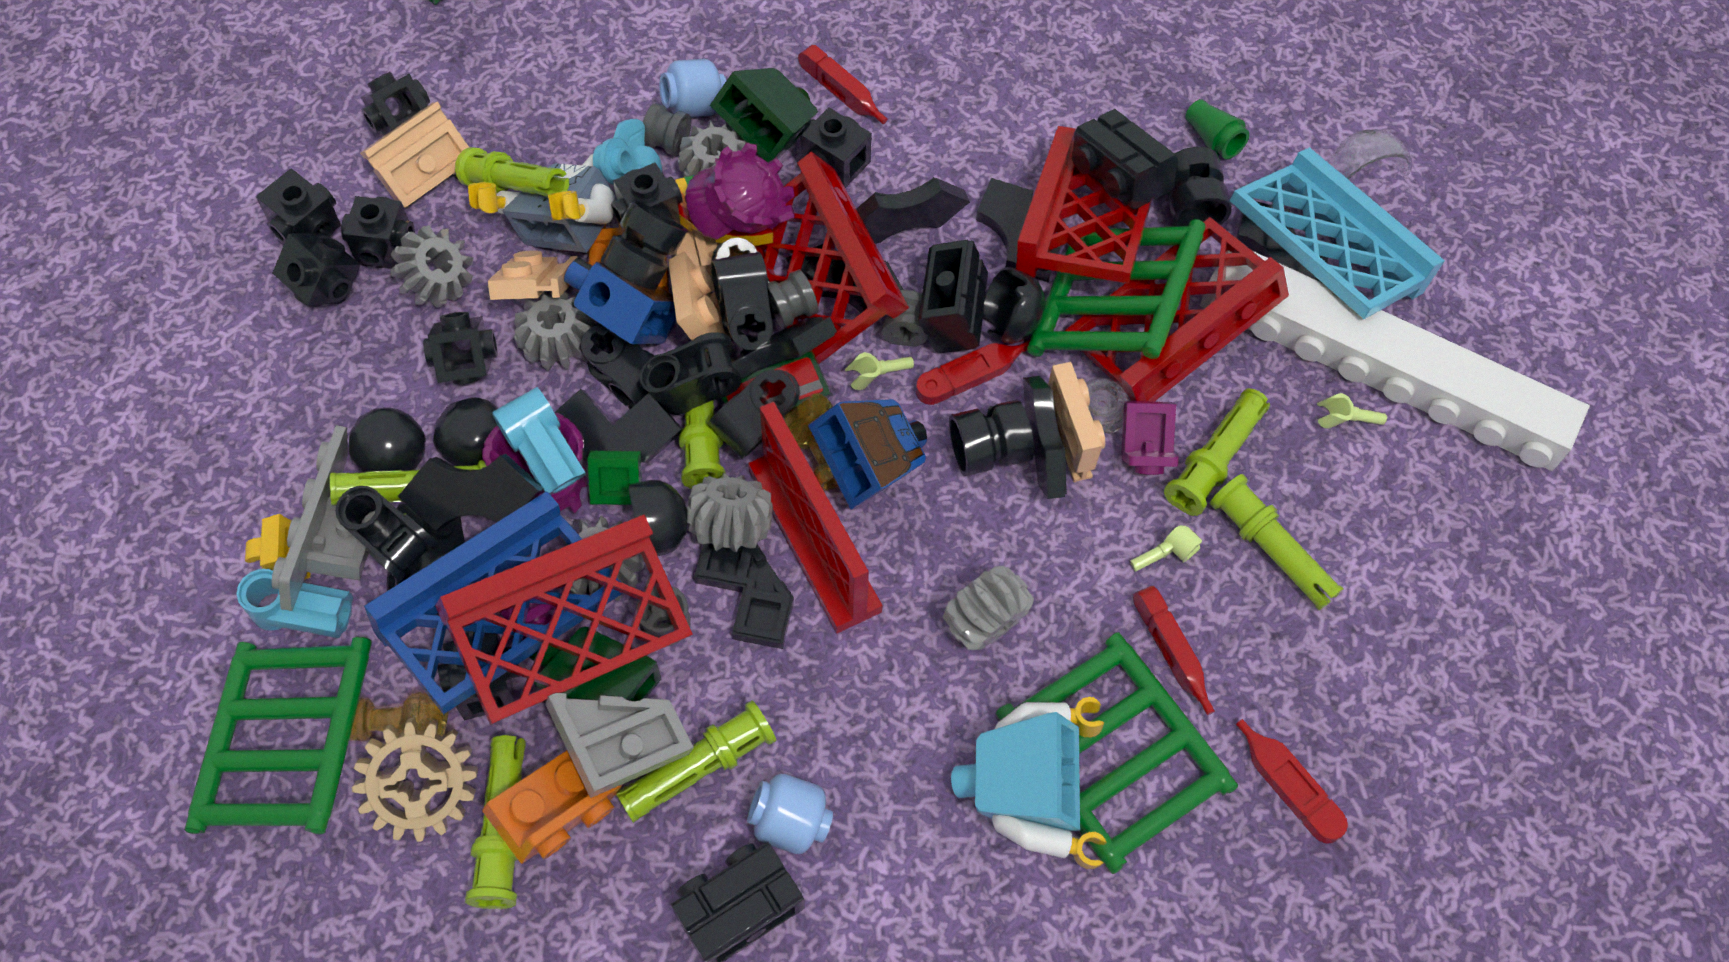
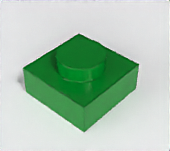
[588,451,642,505]

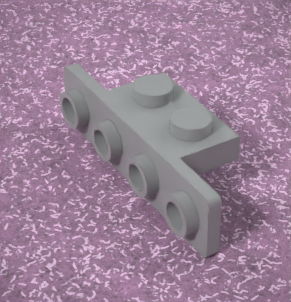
[272,425,375,611]

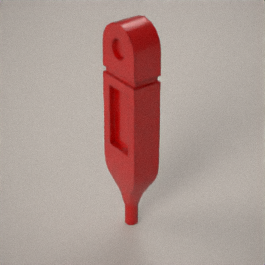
[798,45,888,124]
[916,340,1030,405]
[1133,586,1215,715]
[1236,719,1348,843]

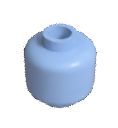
[659,59,726,118]
[747,774,833,854]

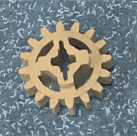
[352,718,478,842]

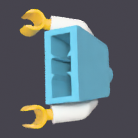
[951,697,1106,869]

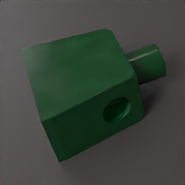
[710,68,818,162]
[529,627,662,703]

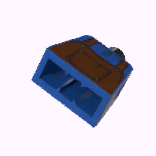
[564,258,676,344]
[808,399,927,510]

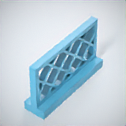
[1229,147,1445,319]

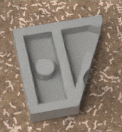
[545,693,694,798]

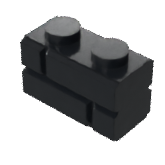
[1072,109,1178,210]
[918,239,988,353]
[671,842,805,962]

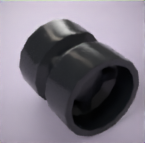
[1167,147,1231,227]
[601,200,688,290]
[949,399,1034,477]

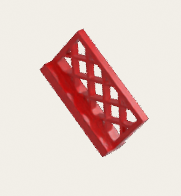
[1016,126,1153,284]
[755,152,909,364]
[1065,217,1289,402]
[748,401,883,633]
[435,514,693,725]

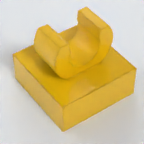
[245,514,311,580]

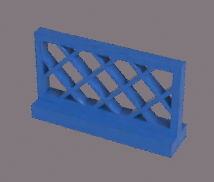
[364,491,622,715]

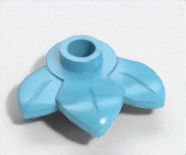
[593,119,662,185]

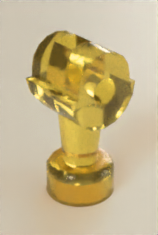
[784,393,839,491]
[349,692,449,747]

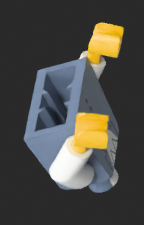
[468,154,616,253]

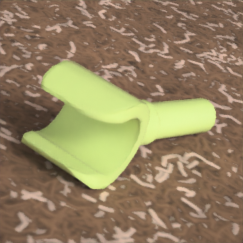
[845,352,914,390]
[1317,393,1387,429]
[1130,525,1202,572]

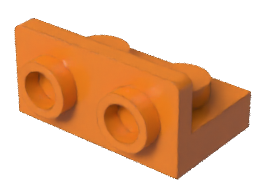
[482,750,622,865]

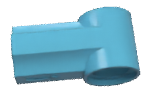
[491,387,586,495]
[236,569,353,638]

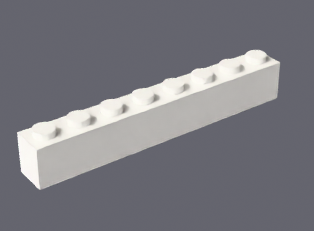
[1200,250,1590,471]

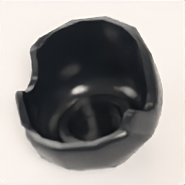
[983,267,1045,344]
[433,397,498,466]
[348,407,426,473]
[628,480,688,556]

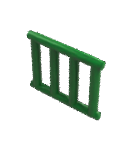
[1027,219,1206,359]
[995,632,1238,874]
[184,637,372,835]

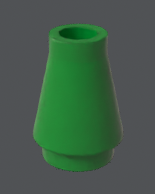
[1185,99,1250,159]

